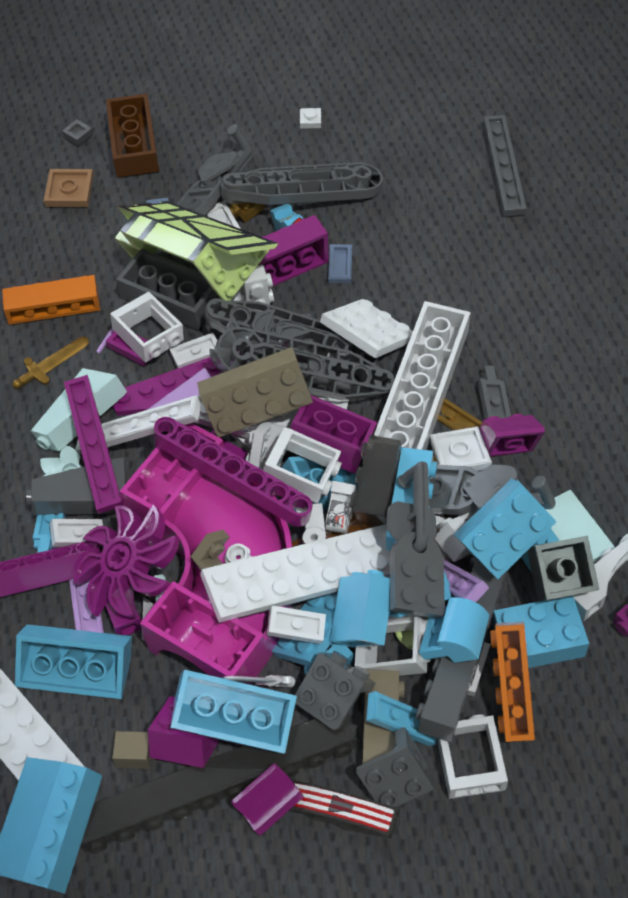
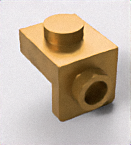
[228,202,266,223]

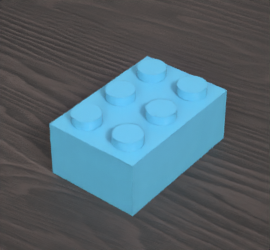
[454,478,557,579]
[491,595,589,668]

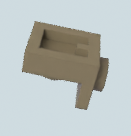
[191,530,230,571]

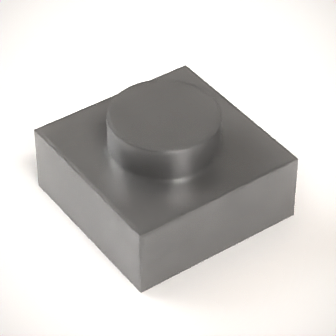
[62,119,93,146]

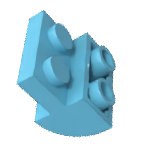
[419,597,489,663]

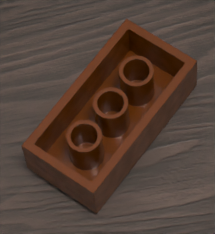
[106,93,159,177]

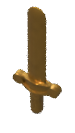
[12,337,89,389]

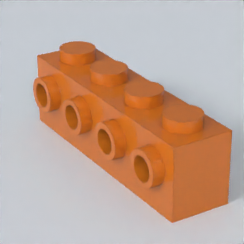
[2,275,101,325]
[490,621,535,742]

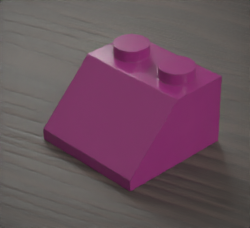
[479,414,545,457]

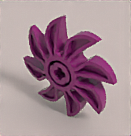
[74,505,179,618]

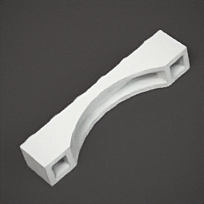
[573,534,628,622]

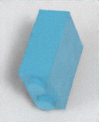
[330,570,390,648]

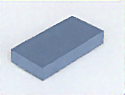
[328,244,352,283]

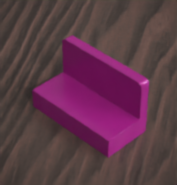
[231,763,304,836]

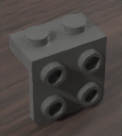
[295,651,376,730]

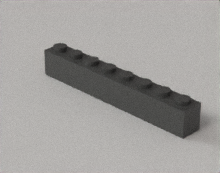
[416,555,508,742]

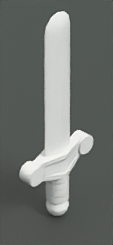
[223,675,296,687]

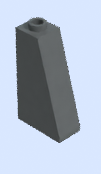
[26,458,125,515]

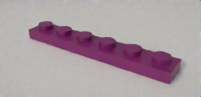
[64,375,124,514]

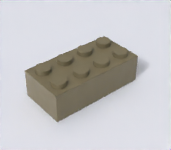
[197,347,313,437]

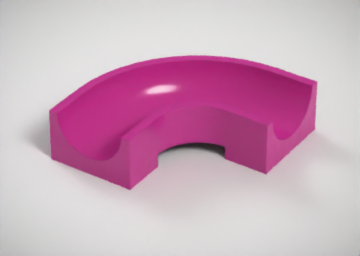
[119,423,293,685]

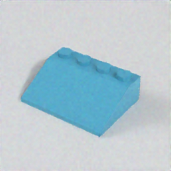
[0,757,102,894]

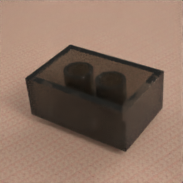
[350,435,402,526]

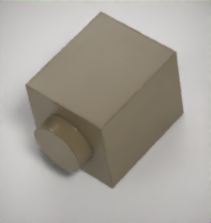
[112,731,156,769]

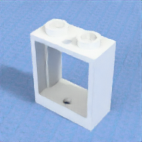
[110,292,184,363]
[263,426,342,504]
[354,614,430,676]
[437,714,508,799]

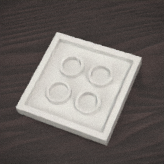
[320,299,413,358]

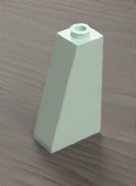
[31,368,127,451]

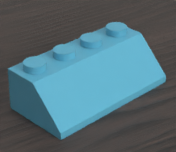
[15,624,132,699]
[170,670,297,754]

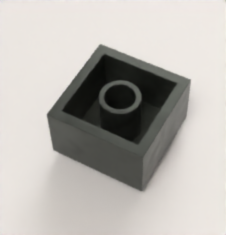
[527,536,600,601]

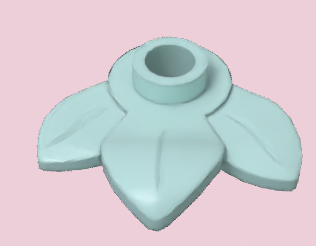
[40,445,82,476]

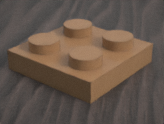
[44,169,94,207]

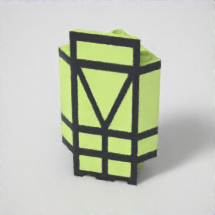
[115,201,279,301]

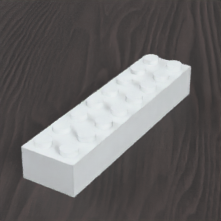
[367,301,471,477]

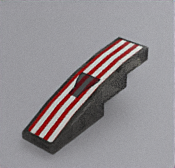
[288,780,400,839]

